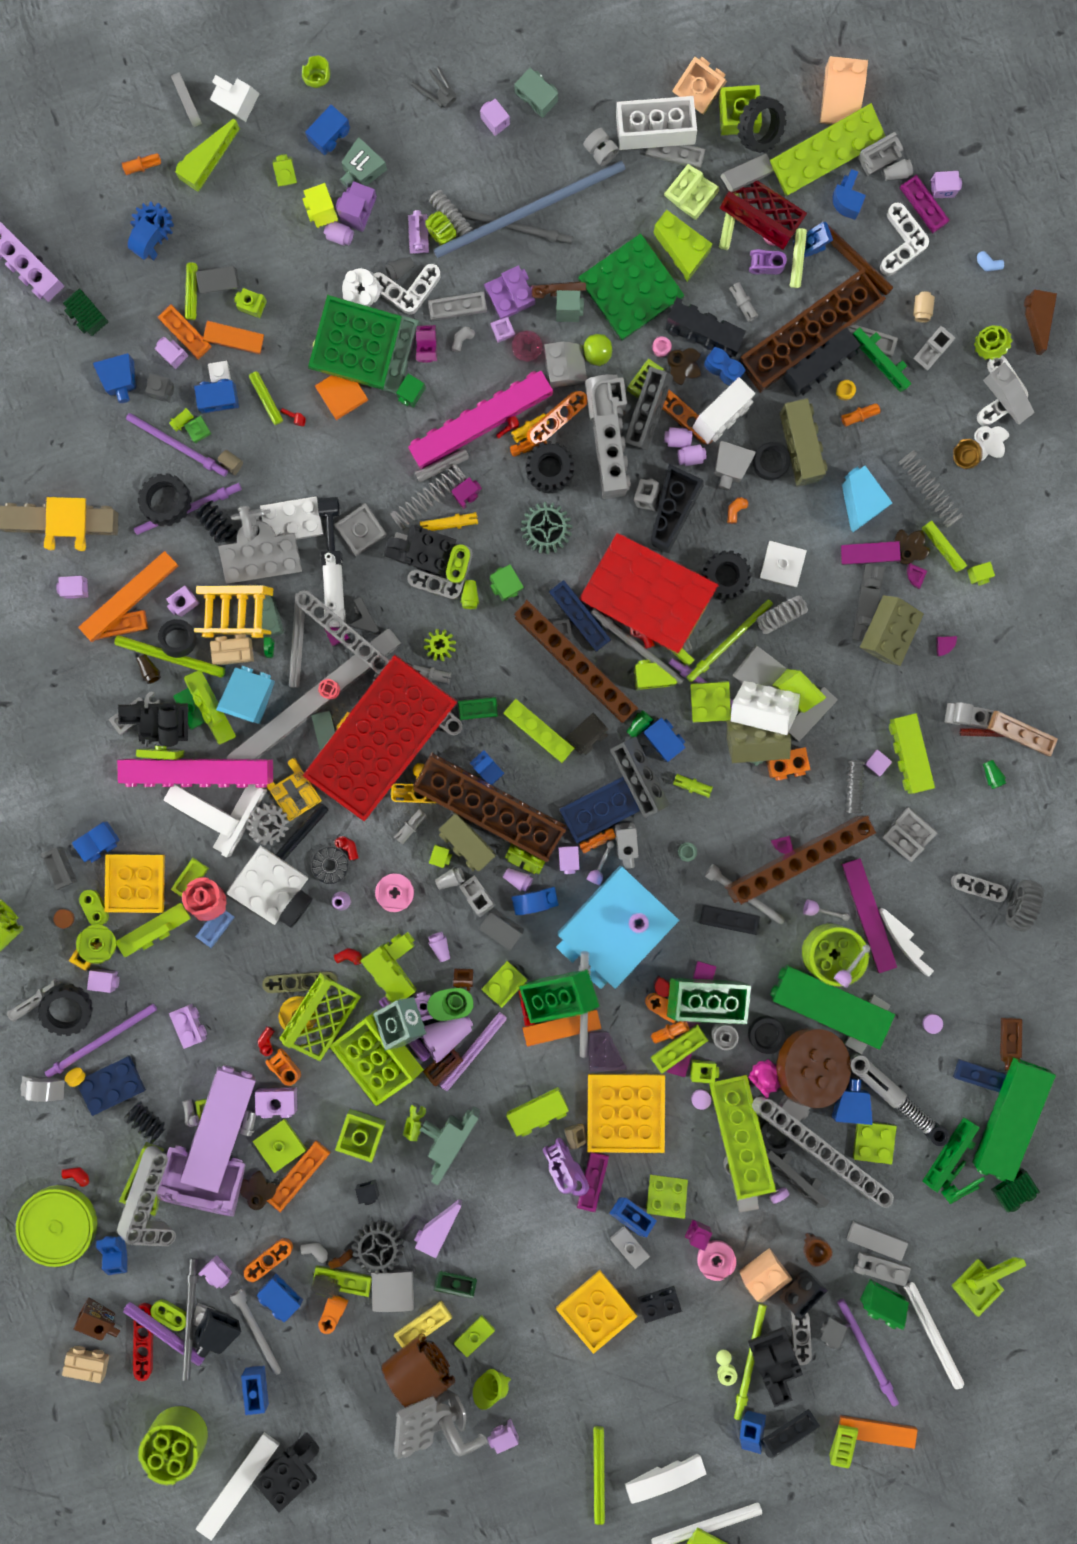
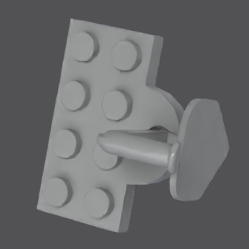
[218,506,302,584]
[394,1390,488,1459]

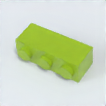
[507,1087,569,1137]

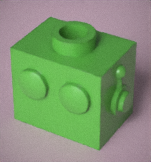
[489,565,524,602]

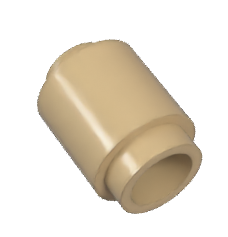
[913,292,935,322]

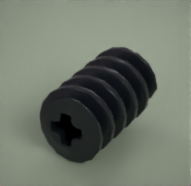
[195,500,237,543]
[124,1101,166,1144]

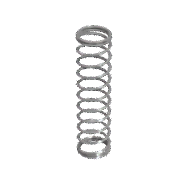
[898,450,963,528]
[390,464,467,530]

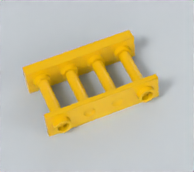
[194,586,273,638]

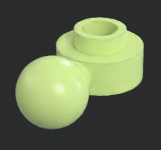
[716,1350,737,1386]

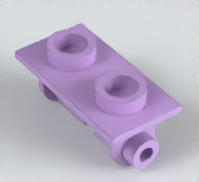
[408,210,429,254]

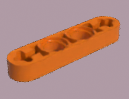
[662,390,713,444]
[527,391,587,444]

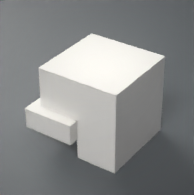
[210,75,260,122]

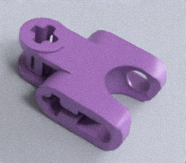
[543,1138,589,1196]

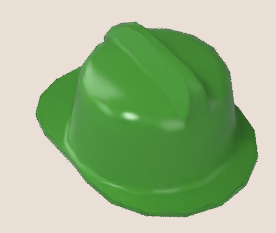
[427,988,474,1021]

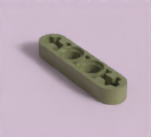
[262,971,338,993]

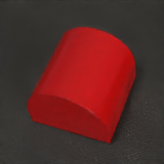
[653,975,670,997]

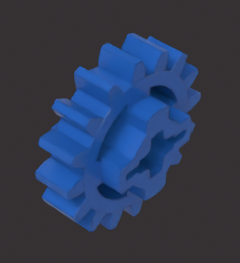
[130,202,174,245]

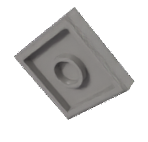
[334,503,388,557]

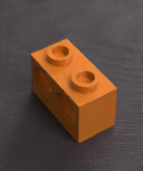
[766,747,811,781]

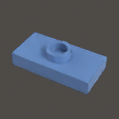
[195,910,235,949]

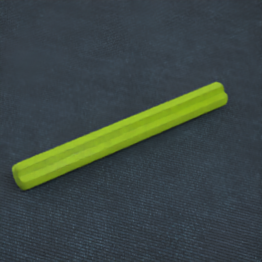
[593,1426,605,1525]

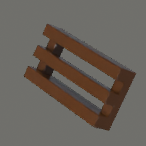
[423,1048,464,1087]

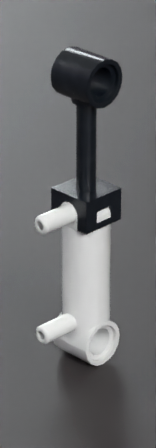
[318,497,346,627]

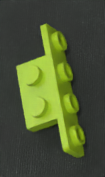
[184,671,236,745]
[116,903,191,957]

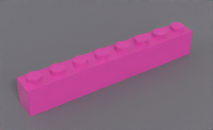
[408,371,553,470]
[117,759,273,788]

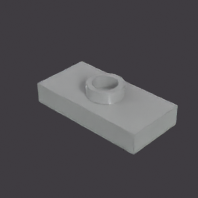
[610,1225,650,1269]

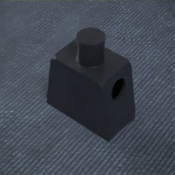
[195,1308,241,1358]

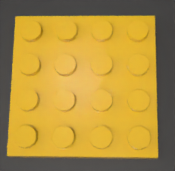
[587,1074,665,1153]

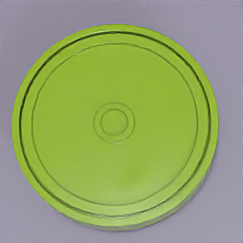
[16,1185,98,1267]

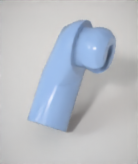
[977,251,1004,271]

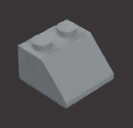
[544,341,587,388]

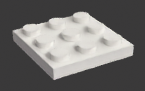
[227,845,308,925]

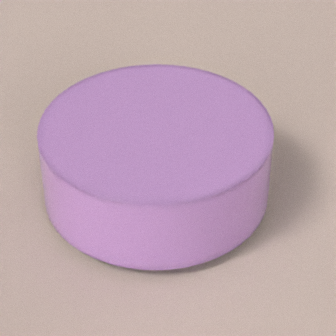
[922,1014,943,1034]
[691,1089,711,1110]
[770,1187,789,1204]

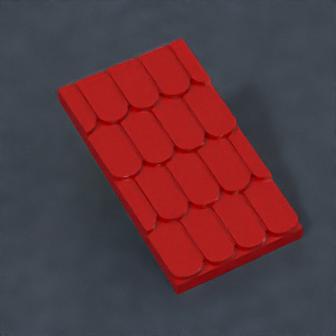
[579,533,718,654]

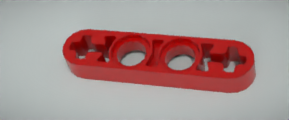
[133,1303,153,1381]

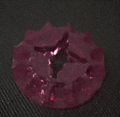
[512,331,542,362]

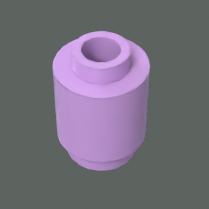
[324,221,354,246]
[664,427,692,448]
[678,444,706,466]

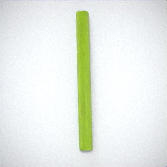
[114,635,225,678]

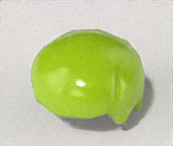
[302,55,330,88]
[584,334,612,366]

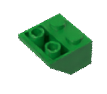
[860,1279,909,1330]

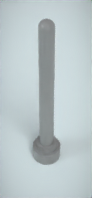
[705,864,785,924]
[230,1288,281,1375]

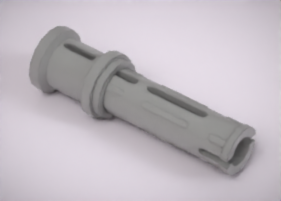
[7,979,61,1022]

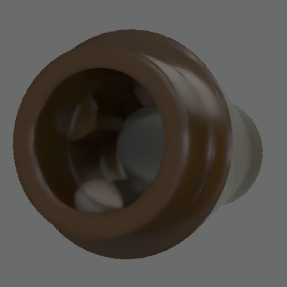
[136,654,161,684]

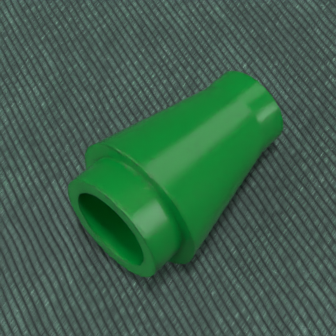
[626,710,654,738]
[983,760,1006,789]

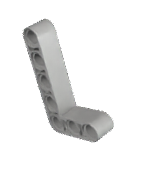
[117,1146,176,1246]

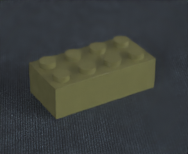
[779,398,827,487]

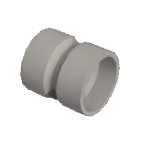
[583,128,619,167]
[711,1023,739,1050]

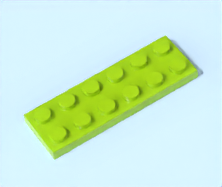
[769,103,886,196]
[709,1075,776,1200]

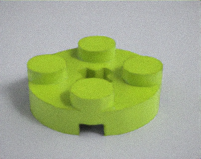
[76,924,117,964]

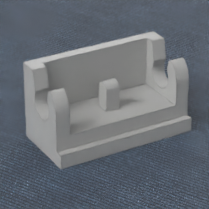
[858,132,903,176]

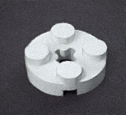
[342,268,380,307]

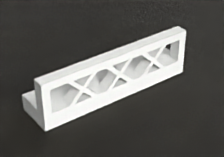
[213,784,268,857]

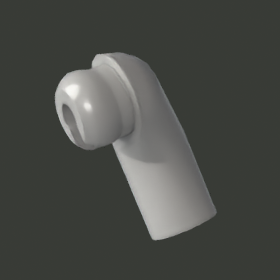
[182,1099,199,1127]

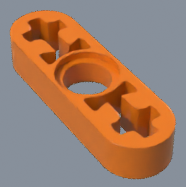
[244,1238,293,1282]

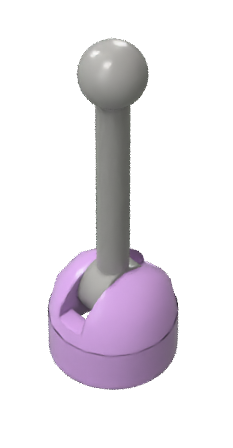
[586,841,614,886]
[803,899,850,921]
[834,945,870,988]

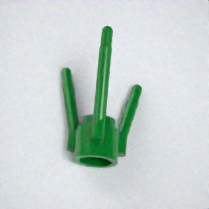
[941,1161,985,1205]

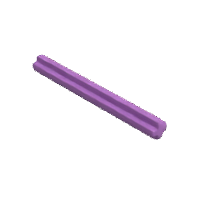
[124,1302,205,1366]

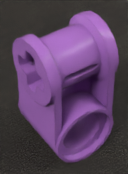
[749,249,787,275]

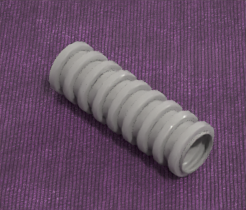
[429,190,473,237]

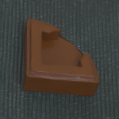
[328,1249,353,1269]

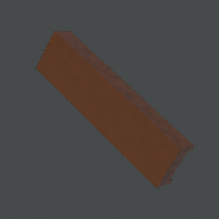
[739,268,886,393]
[514,600,638,723]
[413,753,566,862]
[724,815,876,905]

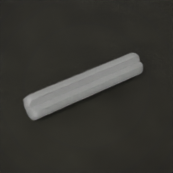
[415,449,469,482]

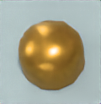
[953,439,983,469]

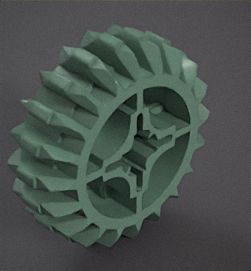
[521,502,572,554]

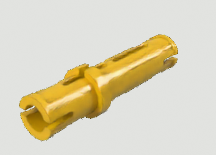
[420,512,478,531]

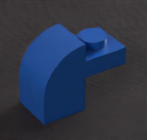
[832,169,866,220]
[128,217,162,261]
[470,750,505,785]
[512,887,559,915]
[96,1236,127,1275]

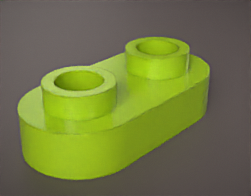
[446,545,470,583]
[79,889,109,925]
[151,1299,186,1331]

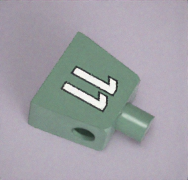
[340,137,387,188]

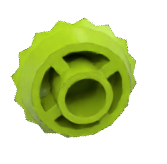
[974,325,1013,360]

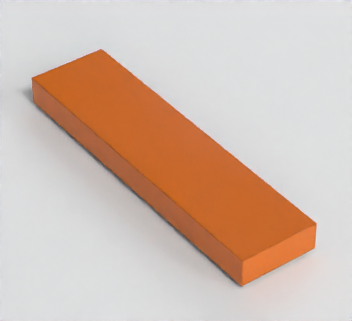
[522,1009,602,1047]
[267,1140,331,1213]
[839,1415,918,1449]

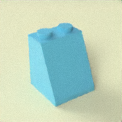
[842,466,892,532]
[217,666,275,724]

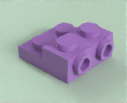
[484,265,535,319]

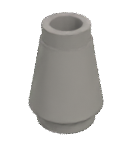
[883,159,913,181]
[435,867,465,890]

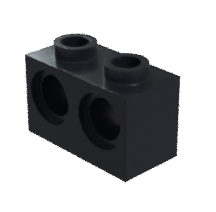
[779,1270,827,1319]
[638,1286,682,1323]

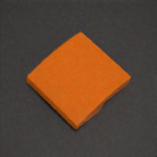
[315,375,368,420]

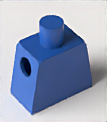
[93,353,136,403]
[832,1078,872,1125]

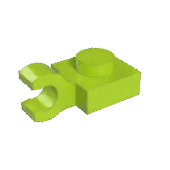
[403,1105,426,1142]

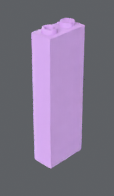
[180,1065,255,1193]

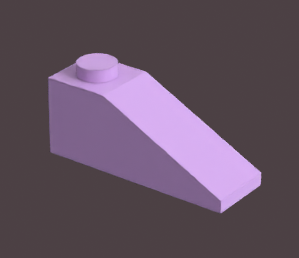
[414,1199,462,1258]

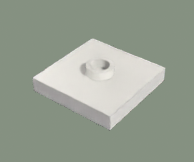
[759,541,807,588]

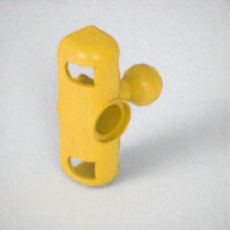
[391,763,436,803]

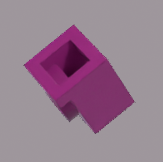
[451,477,482,510]
[685,1219,712,1251]

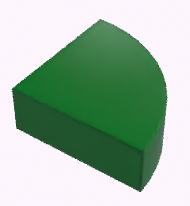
[264,637,275,658]

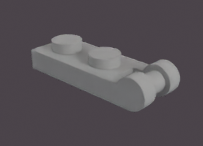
[854,1251,911,1287]

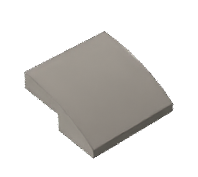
[732,645,787,688]
[882,807,937,862]
[371,1269,414,1312]

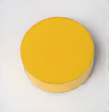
[836,380,856,400]
[65,1067,85,1087]

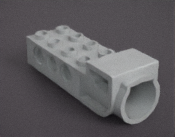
[585,375,630,499]

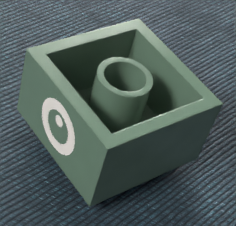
[373,997,426,1050]

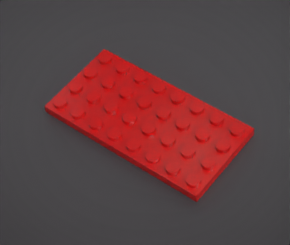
[302,654,457,822]

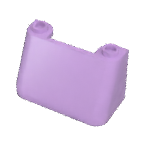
[156,1146,245,1216]

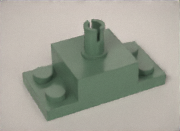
[420,1106,480,1185]

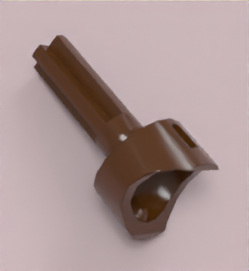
[804,1233,832,1267]

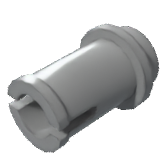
[239,1110,256,1136]

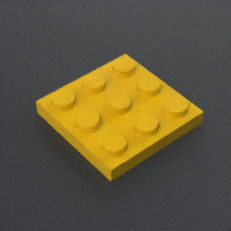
[105,854,165,913]
[556,1270,638,1354]

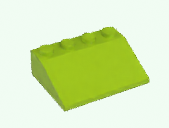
[330,1009,424,1106]

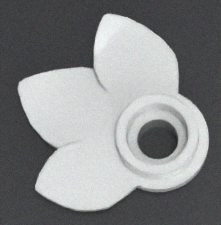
[974,426,1009,461]

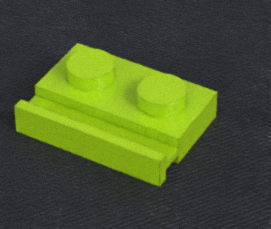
[481,960,528,1008]

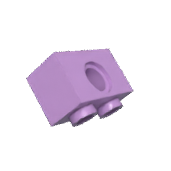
[255,1087,297,1118]

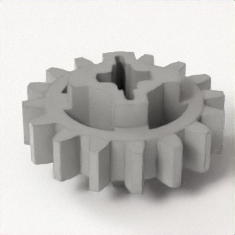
[247,803,289,846]

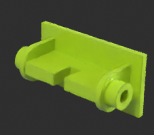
[505,844,545,875]

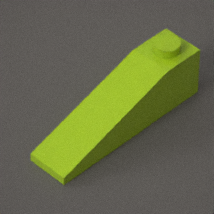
[175,119,240,192]

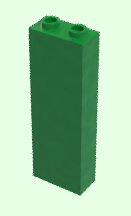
[770,964,896,1050]
[972,1057,1056,1182]

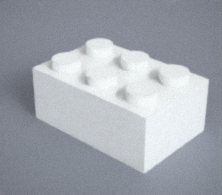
[692,377,755,445]
[731,681,800,735]

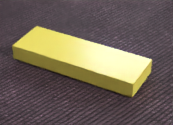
[394,1300,452,1348]

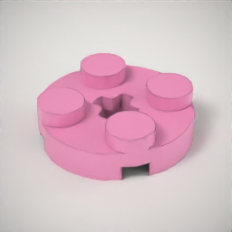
[375,873,414,912]
[697,1240,736,1281]

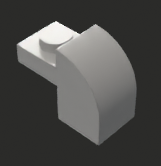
[913,326,955,371]
[459,875,496,917]
[20,1076,65,1102]

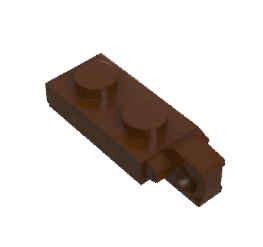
[531,282,586,298]
[1000,1018,1022,1072]

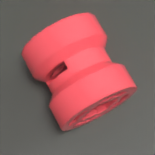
[318,679,340,699]

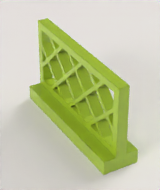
[279,972,361,1061]

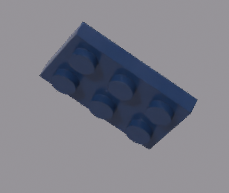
[77,1055,146,1116]

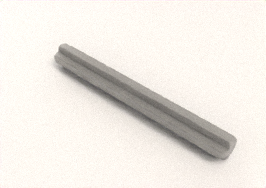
[289,593,306,688]

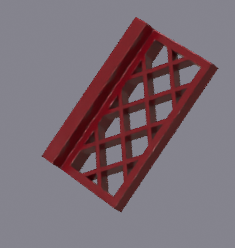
[720,180,807,250]

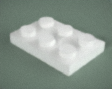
[260,496,324,540]

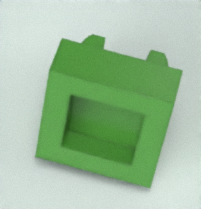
[184,416,211,443]

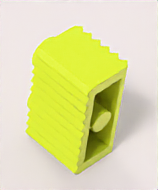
[302,183,338,228]

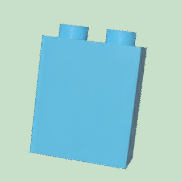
[556,865,679,989]

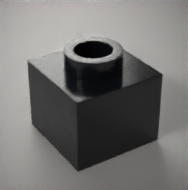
[355,1179,380,1205]

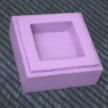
[490,316,515,343]
[865,750,892,777]

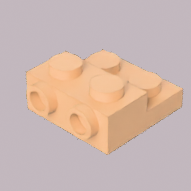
[672,57,727,115]

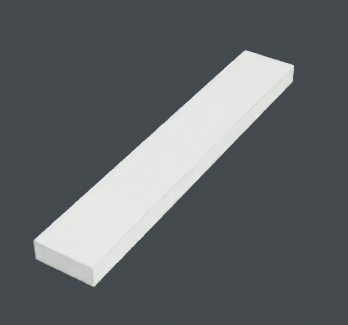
[196,1432,280,1540]

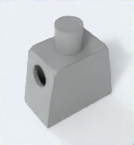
[714,441,756,490]
[614,822,638,869]

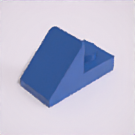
[793,222,833,257]

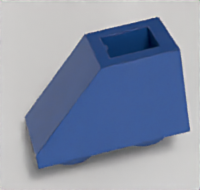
[740,1410,766,1454]

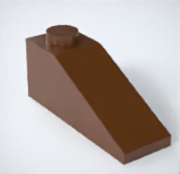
[1024,289,1057,355]

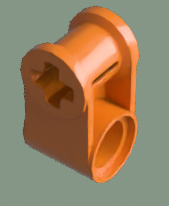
[645,993,676,1024]
[265,1048,301,1086]
[318,1292,349,1334]

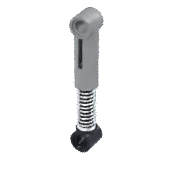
[849,1053,950,1146]

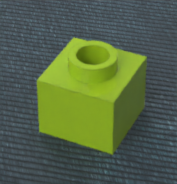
[967,561,995,586]
[429,845,452,868]

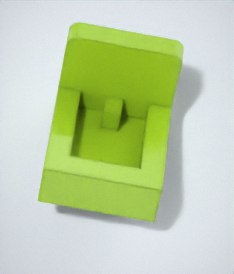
[272,154,297,187]

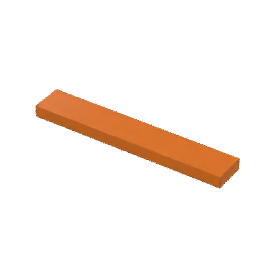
[78,551,178,642]

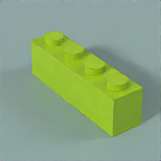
[503,699,575,764]
[889,713,935,794]

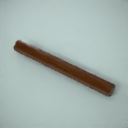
[828,225,893,295]

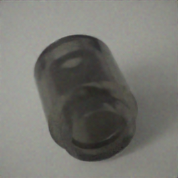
[311,1274,341,1299]

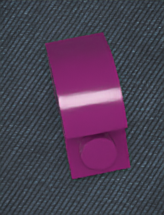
[416,325,437,363]

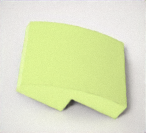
[664,164,719,220]

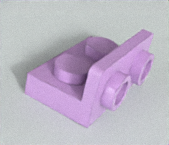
[169,1004,207,1049]

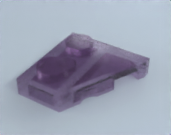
[588,1031,627,1072]

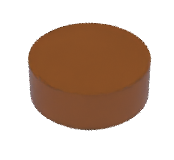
[53,909,75,928]

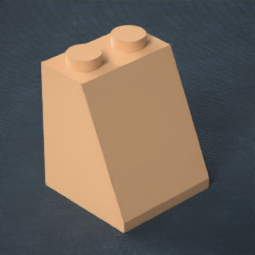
[739,1248,793,1303]

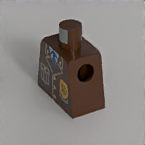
[73,1297,122,1341]

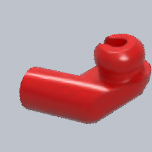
[630,629,655,649]
[335,836,359,860]
[333,948,363,965]
[258,1026,275,1056]
[62,1167,89,1187]

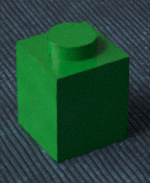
[396,373,426,408]

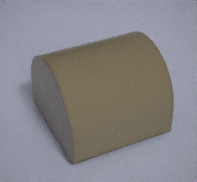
[218,450,243,475]
[564,1124,587,1149]

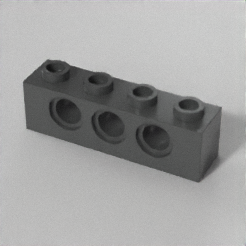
[625,367,673,451]
[610,737,670,818]

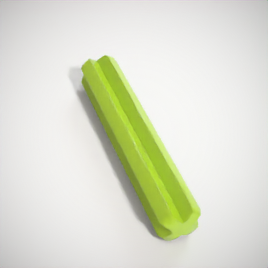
[185,262,198,320]
[249,371,283,425]

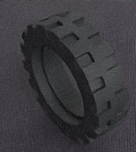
[738,96,787,153]
[138,473,192,527]
[38,984,93,1036]

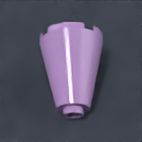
[421,1015,473,1063]

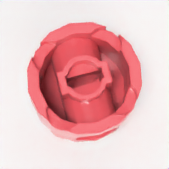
[182,877,226,921]

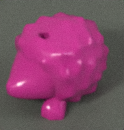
[748,1059,781,1098]

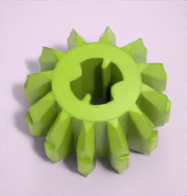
[425,211,456,245]
[424,629,456,662]

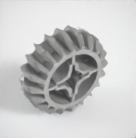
[756,596,808,634]

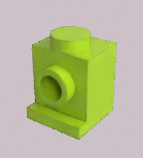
[235,288,267,319]
[384,932,415,961]
[690,1059,719,1084]

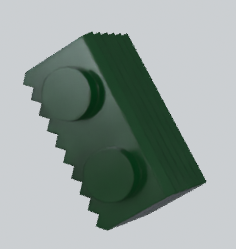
[63,288,109,336]
[991,1168,1040,1213]
[434,1270,477,1299]

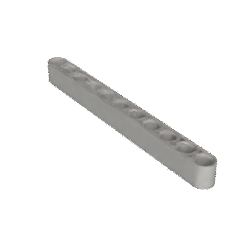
[295,591,462,735]
[226,628,402,759]

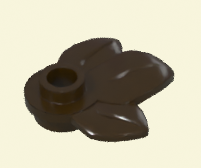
[667,348,701,385]
[894,529,930,565]
[240,1170,276,1210]

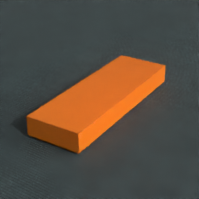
[157,305,212,360]
[203,321,264,355]
[96,610,149,640]

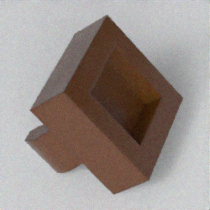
[453,969,473,991]

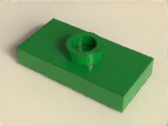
[173,688,206,730]
[458,697,498,720]

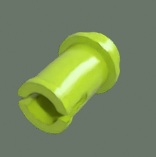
[169,408,194,432]

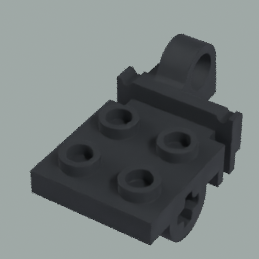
[383,524,457,576]
[118,701,188,747]
[748,1327,803,1407]
[254,1432,319,1513]

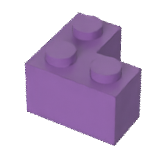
[336,181,377,232]

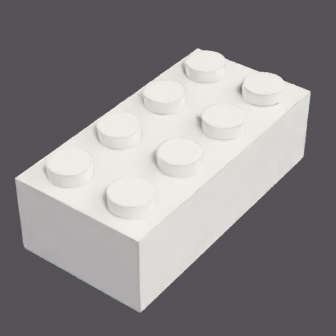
[616,96,697,150]

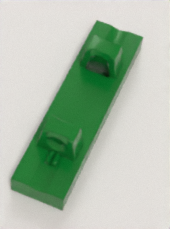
[852,327,912,392]
[922,1117,979,1193]

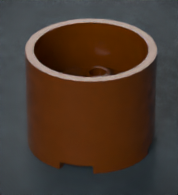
[382,1333,455,1408]

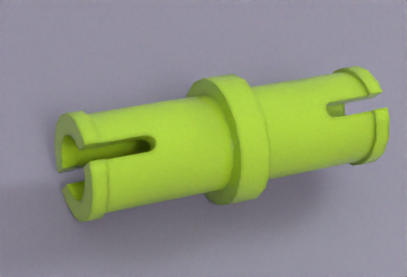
[673,774,713,798]

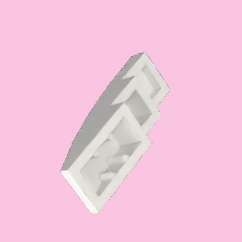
[164,784,240,838]
[878,908,934,976]
[625,1454,706,1504]

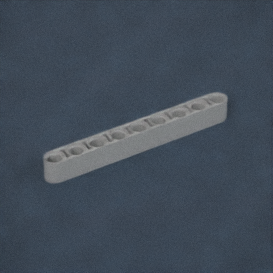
[752,1096,894,1208]

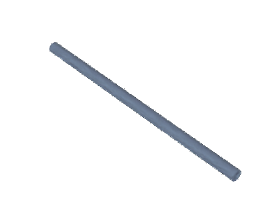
[433,161,625,258]

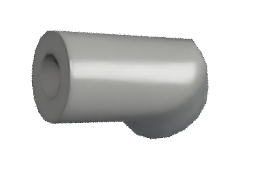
[451,327,475,353]
[301,1243,328,1263]

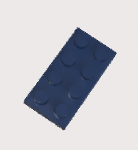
[559,777,640,843]

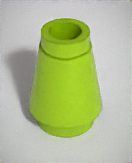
[460,580,479,610]

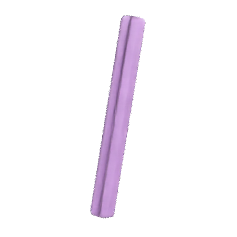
[440,1012,507,1091]

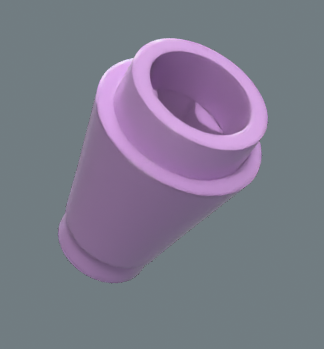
[503,868,533,892]
[332,891,351,911]
[629,913,649,933]
[428,932,450,962]

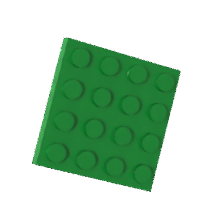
[578,233,685,341]
[308,295,402,390]

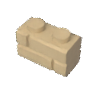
[210,635,254,665]
[62,1346,110,1383]

